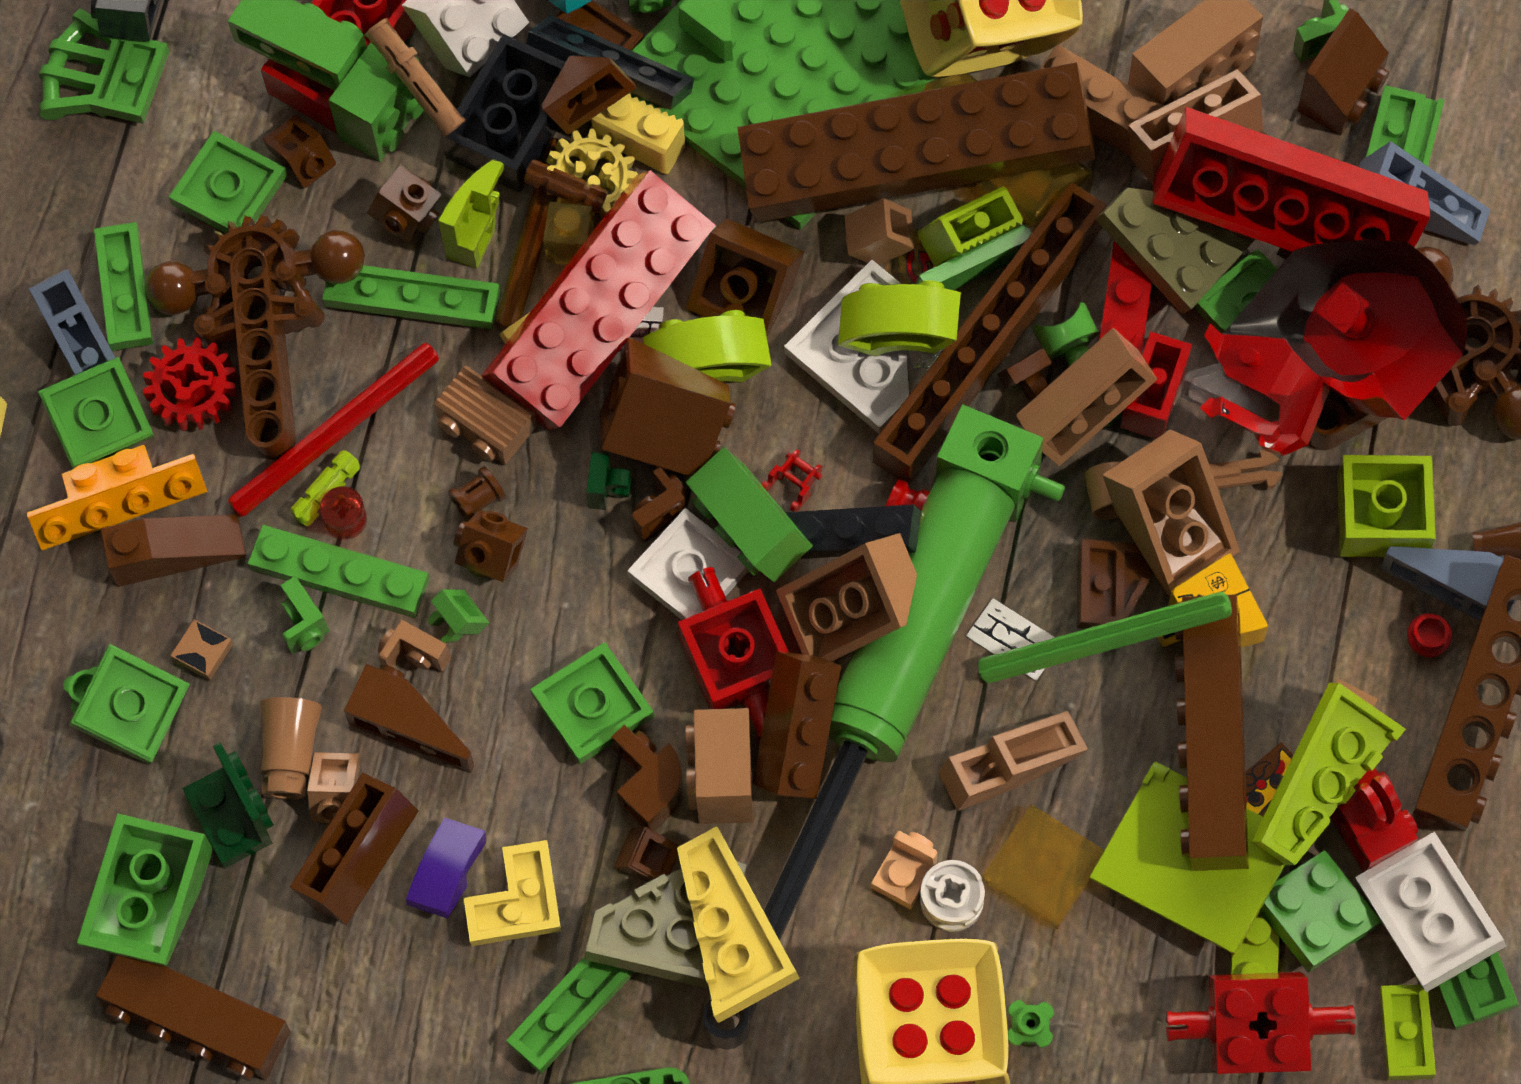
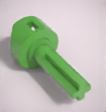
[1033,302,1123,426]

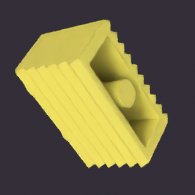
[591,93,685,175]

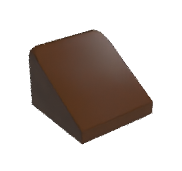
[614,826,680,882]

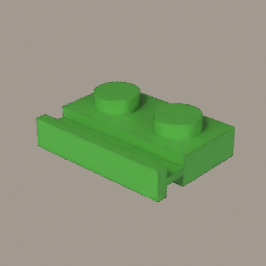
[1366,85,1445,166]
[1439,951,1520,1030]

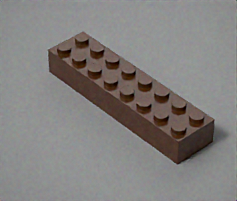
[737,62,1095,222]

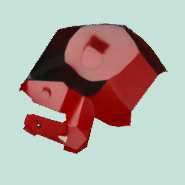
[1198,239,1467,456]

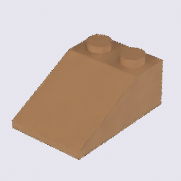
[1102,430,1240,596]

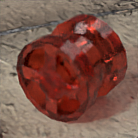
[320,486,367,540]

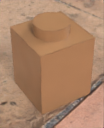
[844,198,915,265]

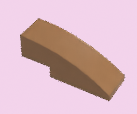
[938,711,1088,811]

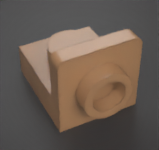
[378,619,452,673]
[307,752,360,823]

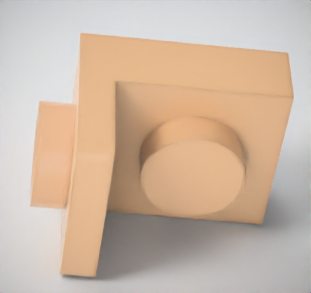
[871,831,938,910]

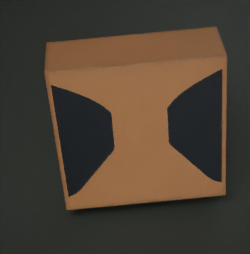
[170,619,233,681]

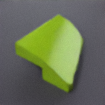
[438,159,504,269]

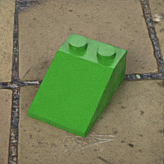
[77,813,213,967]

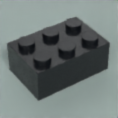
[441,34,566,193]

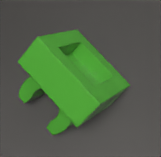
[428,589,489,643]

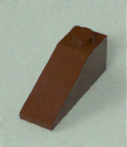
[101,515,246,587]
[344,664,474,773]

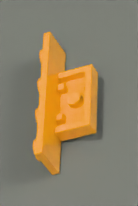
[27,445,208,551]

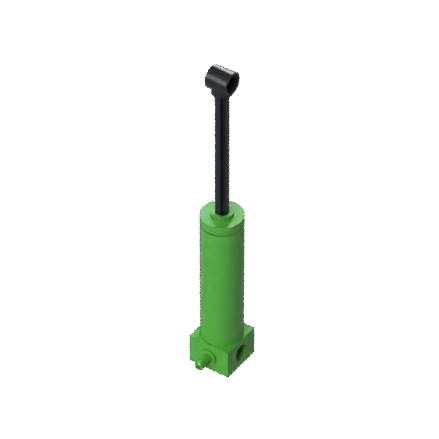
[703,404,1065,1050]

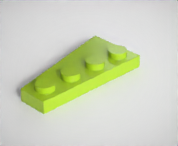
[1251,683,1406,865]

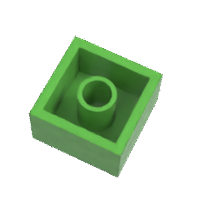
[329,42,424,162]

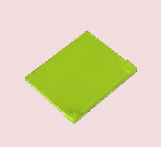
[1090,761,1285,955]

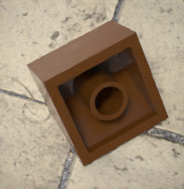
[1297,8,1389,136]
[686,219,805,336]

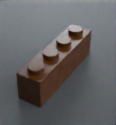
[96,955,291,1081]

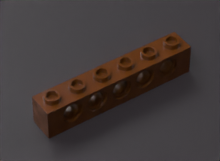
[1413,554,1521,832]

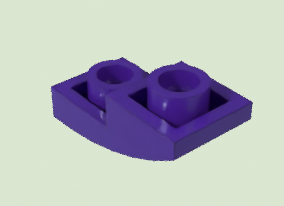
[406,818,486,918]

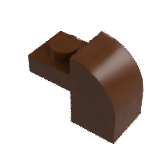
[611,724,683,831]

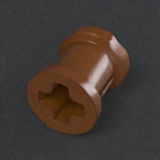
[448,466,506,522]

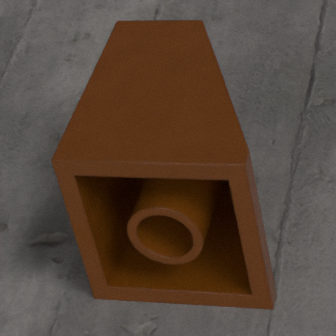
[599,338,735,476]

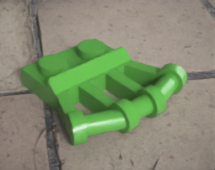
[39,9,170,124]

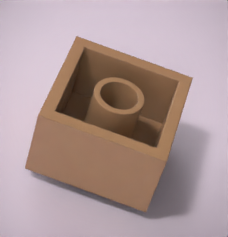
[686,708,753,824]

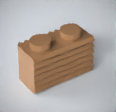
[434,366,537,465]

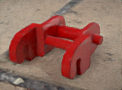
[762,449,823,512]

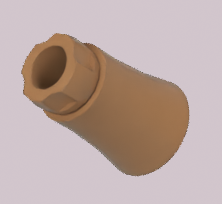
[260,697,323,800]

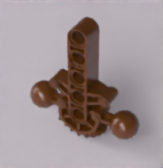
[145,214,365,460]
[1309,246,1521,450]

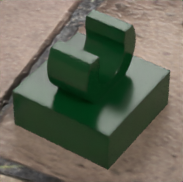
[586,452,631,510]

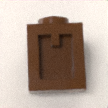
[263,114,336,188]
[631,467,687,543]

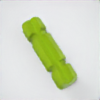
[290,450,360,526]

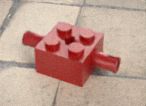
[677,567,789,739]
[1166,972,1355,1074]

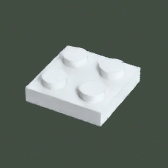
[627,508,748,620]

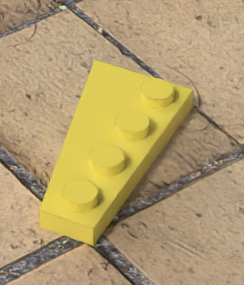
[677,826,800,1023]

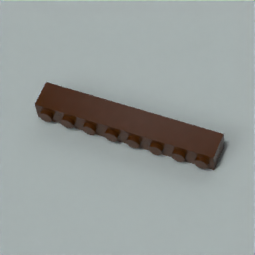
[873,182,1107,485]

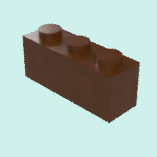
[753,651,841,799]
[290,772,419,926]

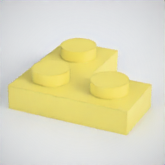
[464,840,561,946]

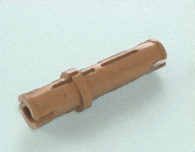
[364,18,466,137]

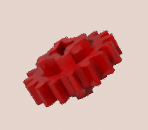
[143,337,238,431]

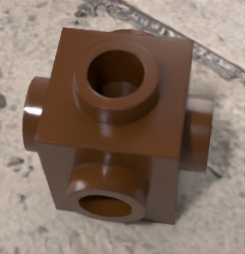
[367,165,442,243]
[454,510,528,582]

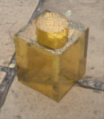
[543,202,595,264]

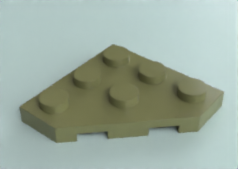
[1095,188,1255,315]
[584,862,746,989]

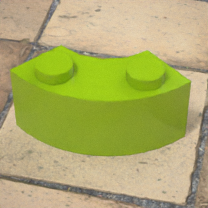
[838,280,961,357]
[643,310,772,383]

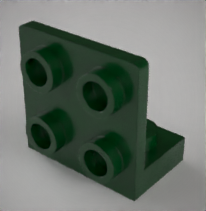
[182,742,274,869]

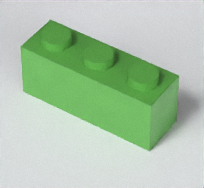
[228,0,367,91]
[686,447,813,582]

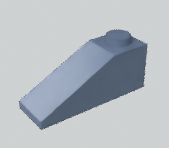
[1359,141,1490,245]
[28,269,115,375]
[1381,546,1517,621]

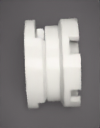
[920,860,985,932]

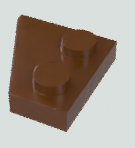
[1077,539,1153,629]

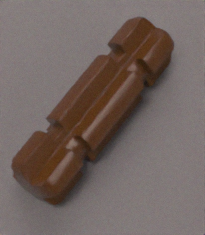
[524,160,607,212]

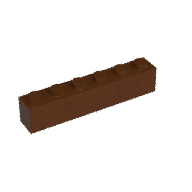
[1175,594,1249,871]

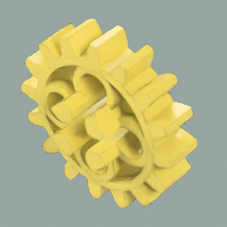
[546,129,638,222]

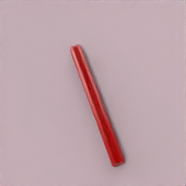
[228,343,440,517]

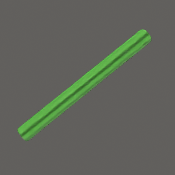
[978,592,1232,683]

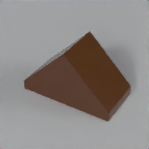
[542,56,636,135]

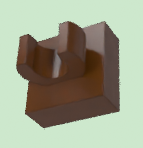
[997,348,1052,400]

